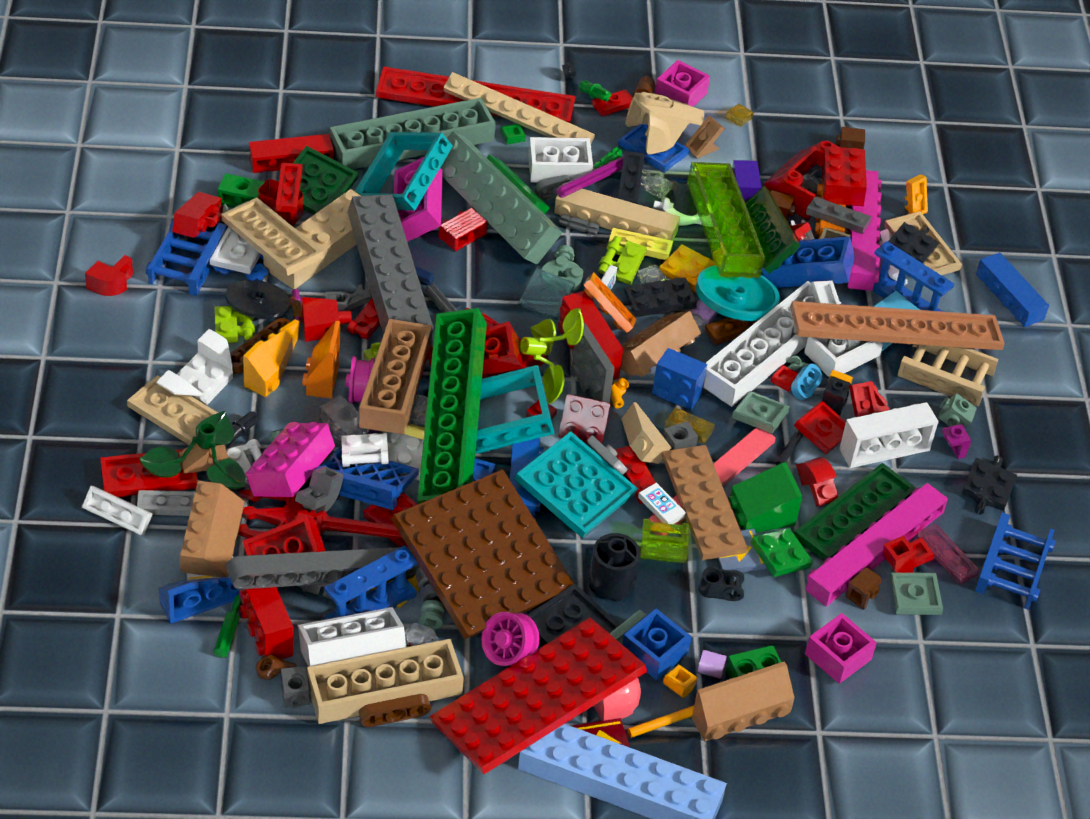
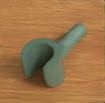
[786,356,809,371]

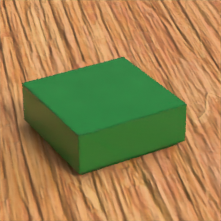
[500,124,526,145]

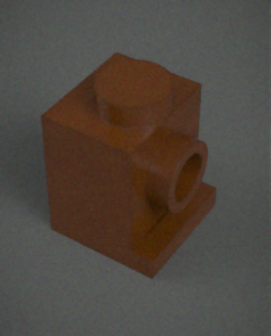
[845,567,882,610]

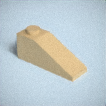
[621,402,671,464]

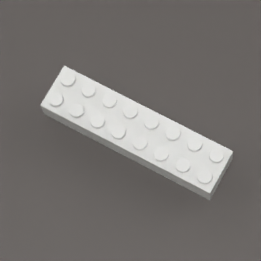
[703,281,841,407]

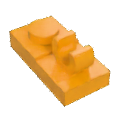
[904,174,928,214]

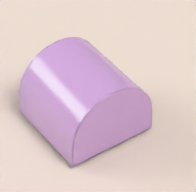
[697,650,726,679]

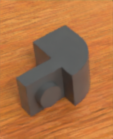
[295,466,344,512]

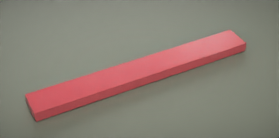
[645,427,776,539]

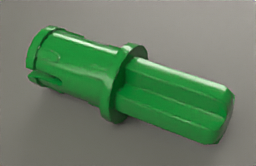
[579,80,611,101]

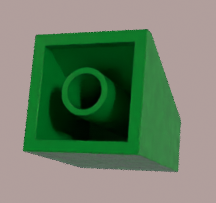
[728,462,802,533]

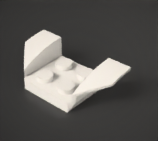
[156,329,233,405]

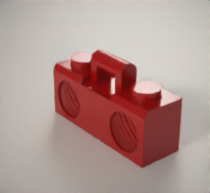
[172,192,223,238]

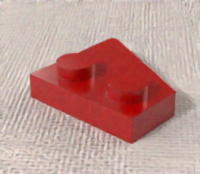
[849,381,890,417]

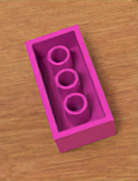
[394,156,442,242]
[246,422,335,497]

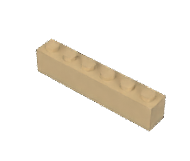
[554,183,680,241]

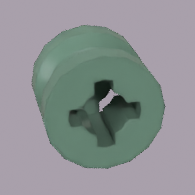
[419,600,445,630]

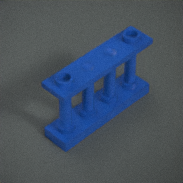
[146,220,227,296]
[873,241,955,312]
[975,512,1056,610]
[324,546,418,620]

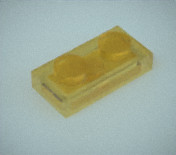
[665,407,715,444]

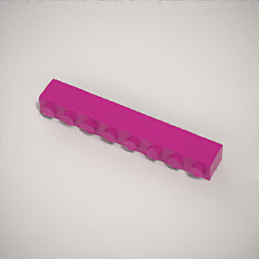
[848,170,882,291]
[805,483,948,607]

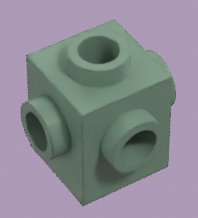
[938,393,977,428]

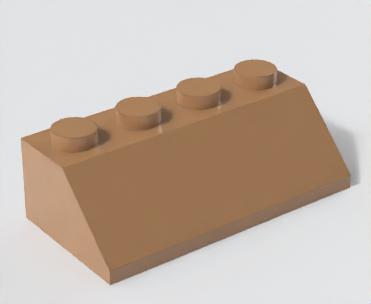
[620,311,701,377]
[180,481,244,577]
[691,661,794,741]

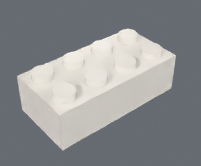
[839,402,938,468]
[298,607,406,667]

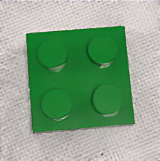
[750,528,813,577]

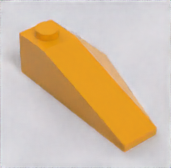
[243,319,299,398]

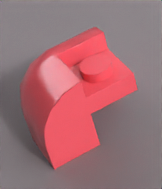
[594,678,641,721]

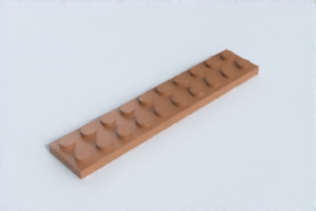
[790,301,1005,350]

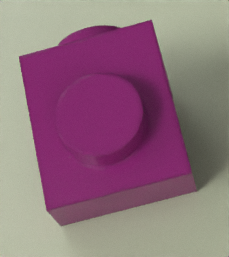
[942,424,971,459]

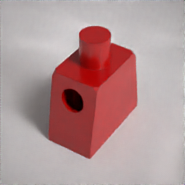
[302,297,351,342]

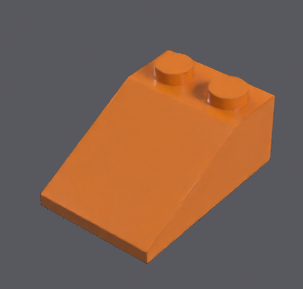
[302,321,340,399]

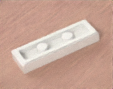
[82,486,153,535]

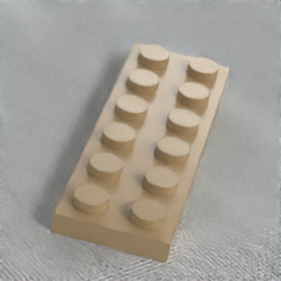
[221,198,324,276]

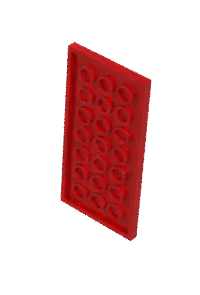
[430,617,647,775]

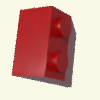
[243,516,325,556]

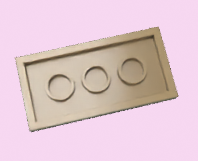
[884,211,962,275]
[127,375,218,445]

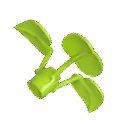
[520,308,584,404]

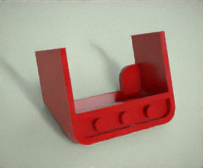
[763,141,841,220]

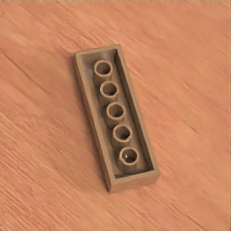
[359,319,432,434]

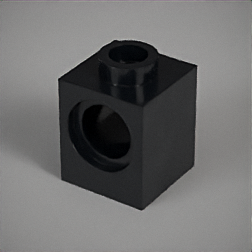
[822,377,851,416]

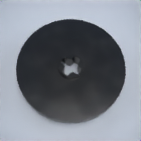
[225,280,290,319]

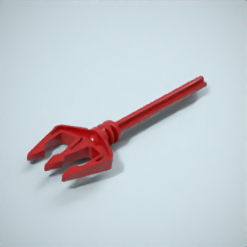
[238,489,404,540]

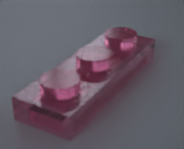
[917,524,979,584]

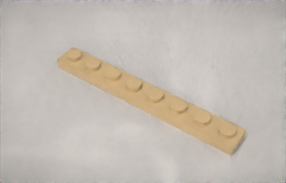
[444,72,595,144]

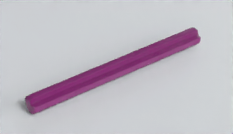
[556,156,624,198]

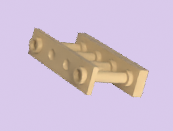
[898,344,999,407]

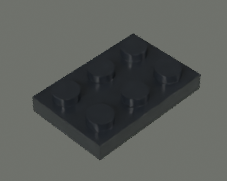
[625,278,697,317]

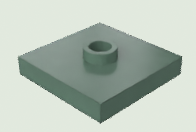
[732,391,790,433]
[889,572,943,615]

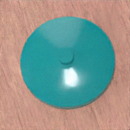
[696,264,780,321]

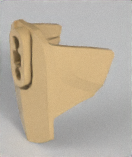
[625,92,704,154]

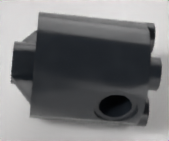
[589,533,640,602]

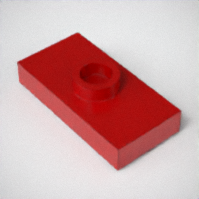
[592,89,633,116]

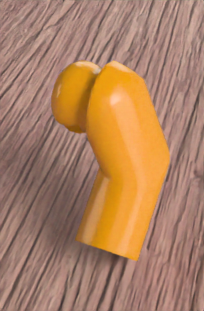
[610,378,629,409]

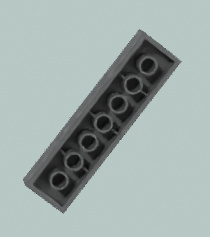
[347,195,434,335]

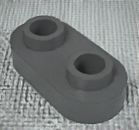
[534,175,572,200]

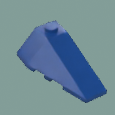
[159,576,242,624]

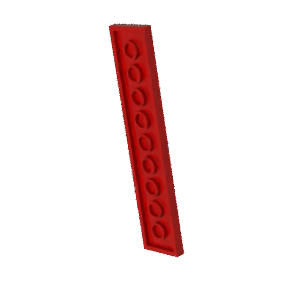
[376,66,575,123]

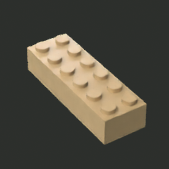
[263,189,361,289]
[307,639,464,724]

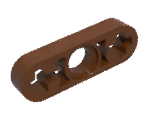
[358,694,431,727]

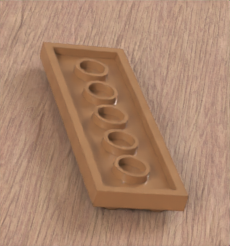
[662,445,747,560]

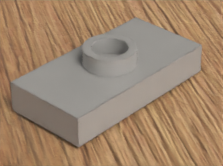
[587,435,628,475]

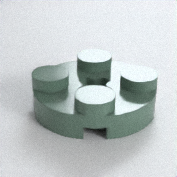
[541,256,583,294]

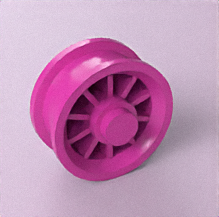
[346,356,375,405]
[482,612,539,666]

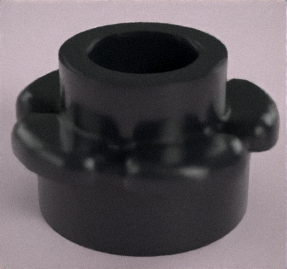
[562,62,576,80]

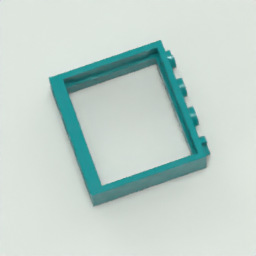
[355,132,453,211]
[475,365,555,454]

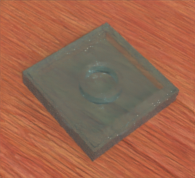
[519,268,575,321]

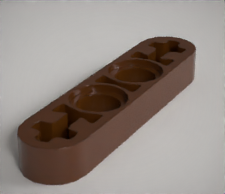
[230,318,290,374]

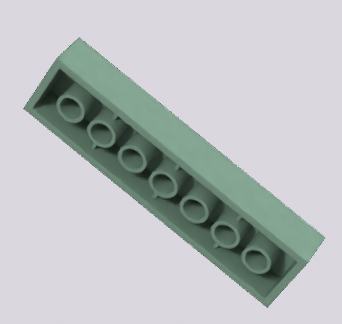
[330,98,495,169]
[440,131,563,264]

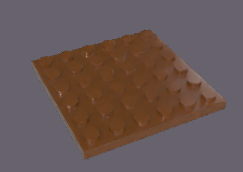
[391,470,575,639]

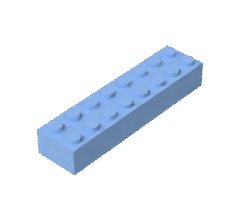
[518,724,727,819]

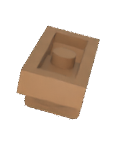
[685,115,725,158]
[179,443,229,473]

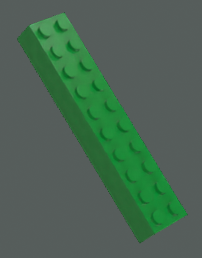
[417,308,487,504]

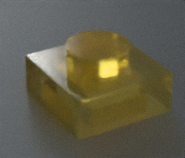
[726,103,754,127]

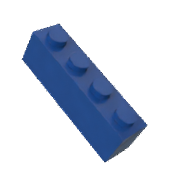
[976,252,1049,327]
[510,438,544,518]

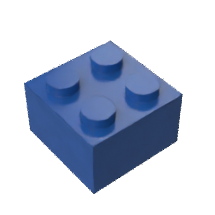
[652,348,708,410]
[622,609,692,680]

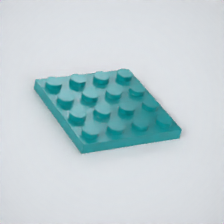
[514,431,638,538]

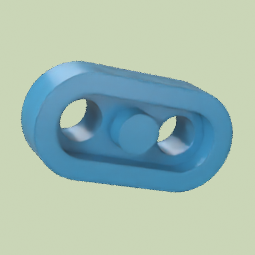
[791,364,822,400]

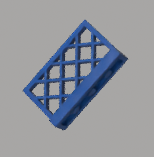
[317,447,419,510]

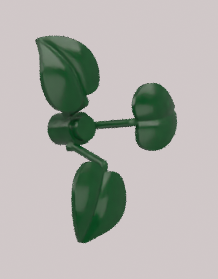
[140,411,246,489]

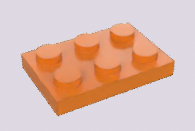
[584,272,636,333]

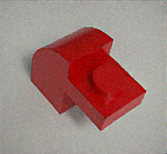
[85,255,133,296]
[796,457,838,506]
[883,535,934,573]

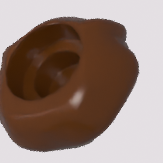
[256,655,297,680]

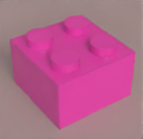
[655,60,710,107]
[805,613,877,684]

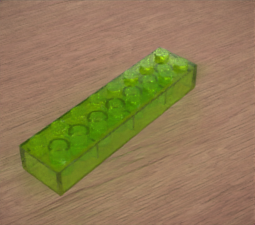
[687,162,765,278]

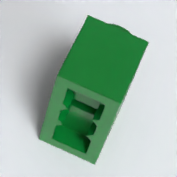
[726,646,781,679]

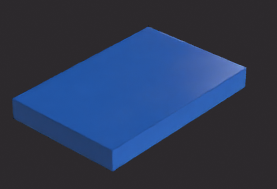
[618,124,689,173]

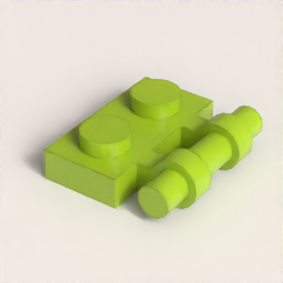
[598,236,647,285]
[215,306,255,343]

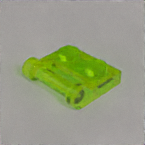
[640,519,690,563]

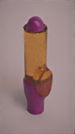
[290,289,302,322]

